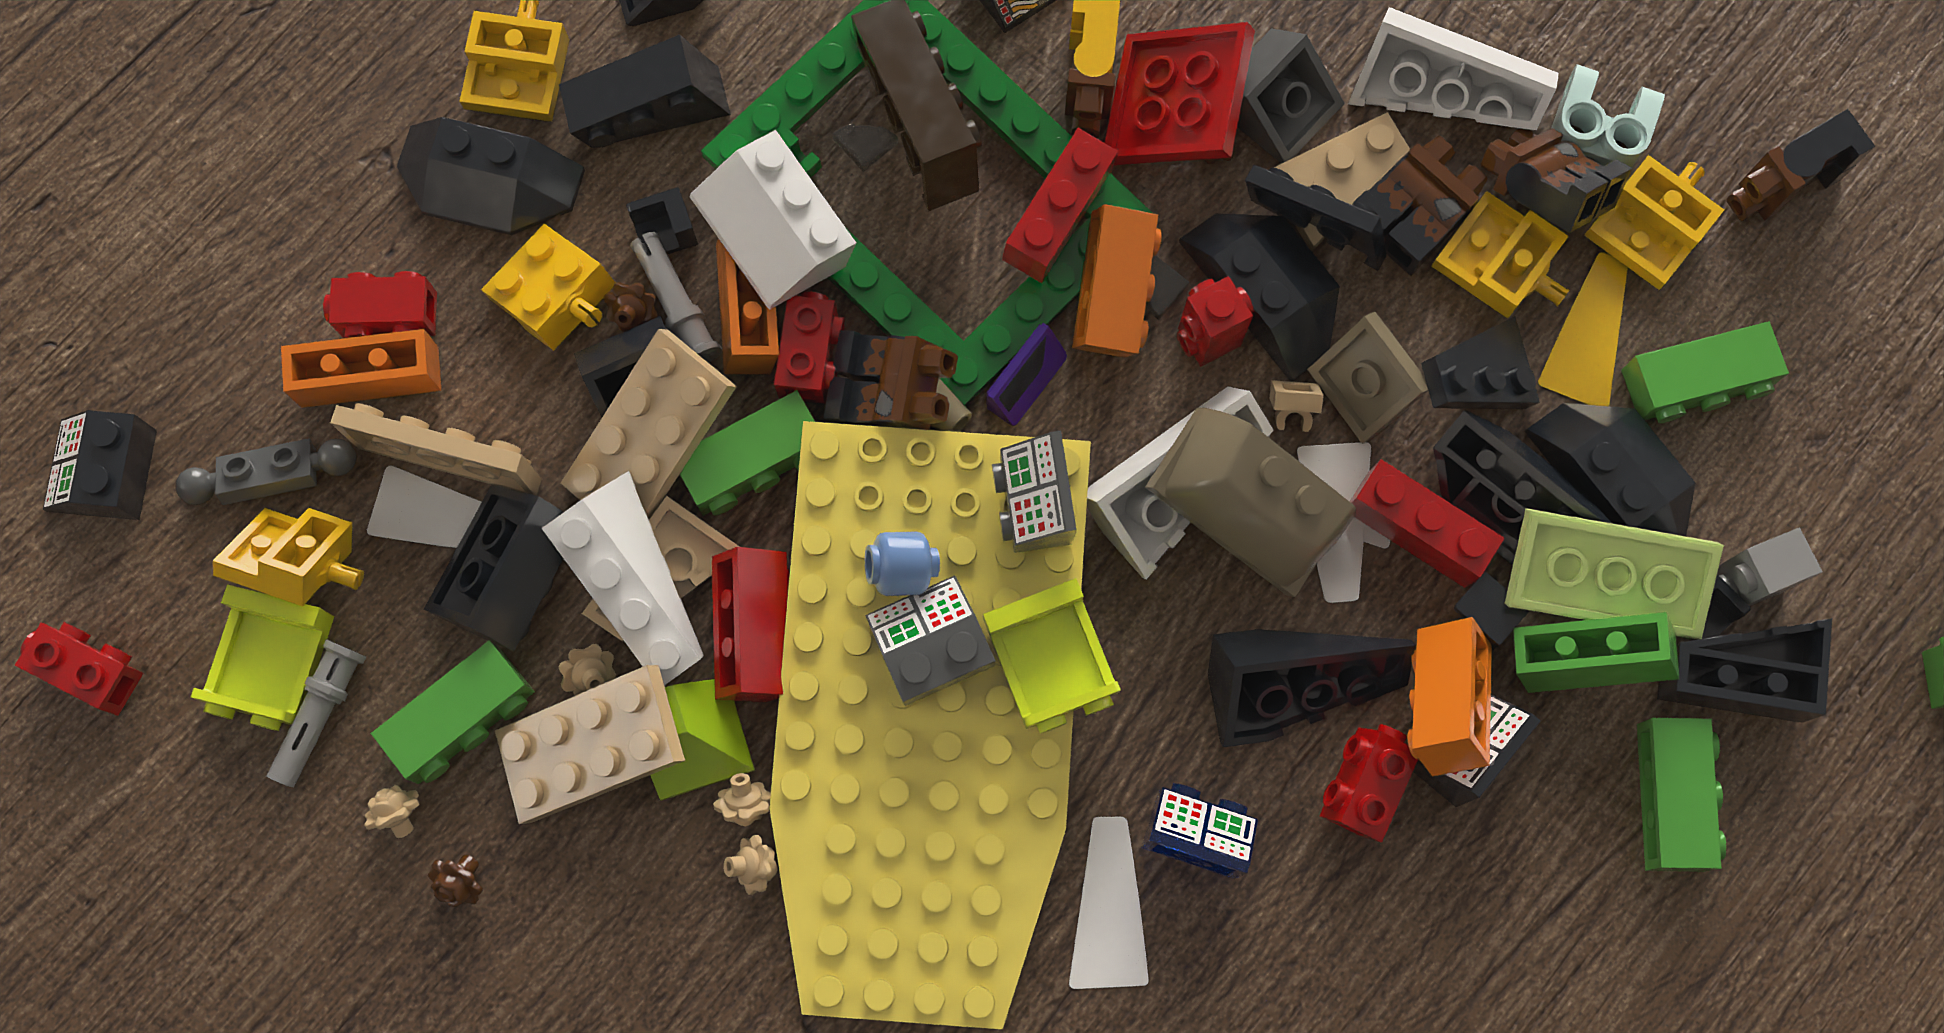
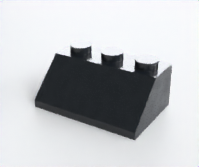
[423,484,564,651]

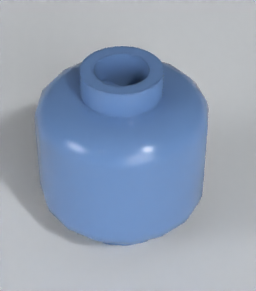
[864,531,940,596]

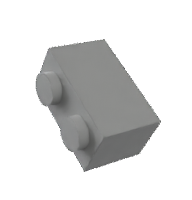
[1717,527,1823,606]

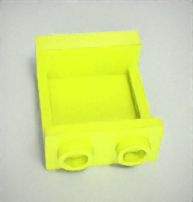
[983,578,1121,734]
[191,584,334,731]

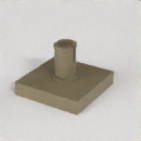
[1307,312,1428,444]

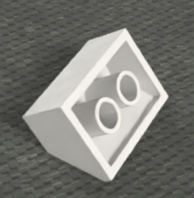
[690,130,856,310]

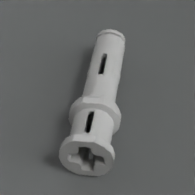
[630,232,722,363]
[266,639,366,787]

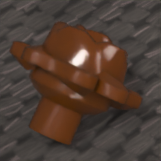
[604,282,658,332]
[428,855,483,907]

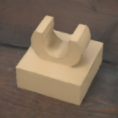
[1269,380,1323,432]

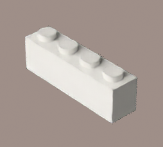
[1348,7,1559,130]
[1087,387,1273,580]
[542,471,704,685]

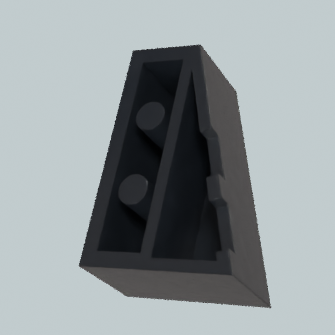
[559,34,731,148]
[1657,618,1832,723]

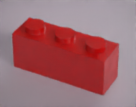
[1002,128,1118,283]
[1349,459,1504,588]
[712,547,790,702]

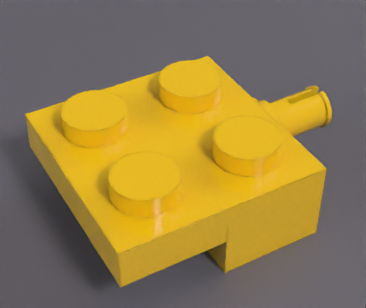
[459,0,570,122]
[1584,155,1724,290]
[1431,191,1570,318]
[481,224,616,351]
[213,508,364,606]

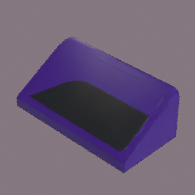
[986,323,1067,426]

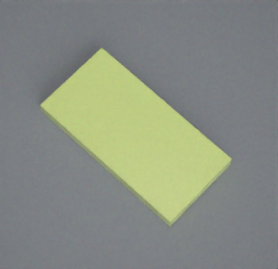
[1505,509,1724,640]

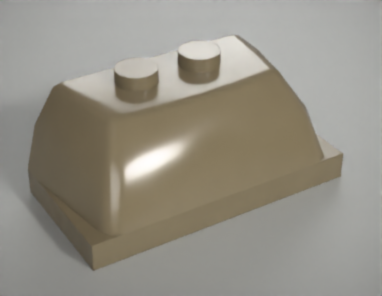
[1145,408,1356,597]

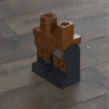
[1726,109,1875,221]
[1481,128,1632,233]
[1354,136,1488,276]
[824,330,958,430]

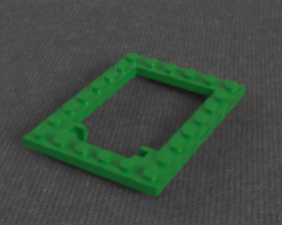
[701,0,1154,407]

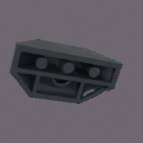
[397,117,585,235]
[1179,213,1340,382]
[1524,403,1696,536]
[1433,409,1611,565]

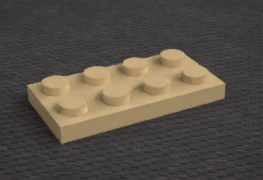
[561,329,737,519]
[330,403,542,496]
[495,665,685,824]

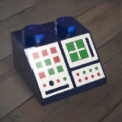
[1141,783,1258,879]

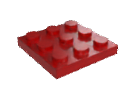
[1105,22,1255,165]

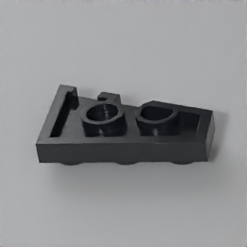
[1245,165,1387,271]
[1421,316,1540,409]

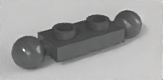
[175,438,356,505]

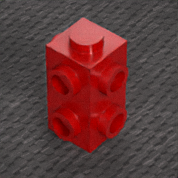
[323,271,437,338]
[1177,276,1254,367]
[774,292,845,404]
[15,622,144,716]
[1319,724,1418,843]

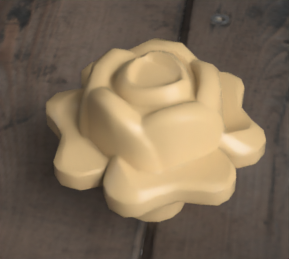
[559,644,616,696]
[713,773,771,827]
[365,785,419,838]
[724,835,778,895]

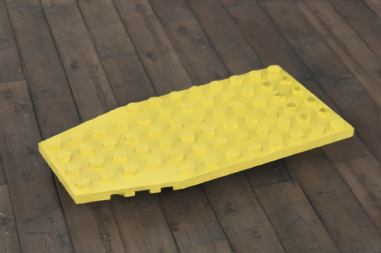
[769,421,1091,1030]

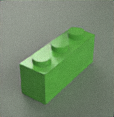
[1621,321,1789,423]
[680,390,815,516]
[1514,612,1679,693]
[370,640,535,784]
[1637,718,1726,872]

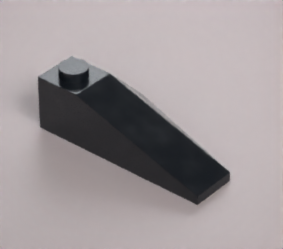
[1208,629,1416,747]

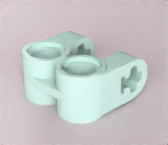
[1551,64,1665,168]

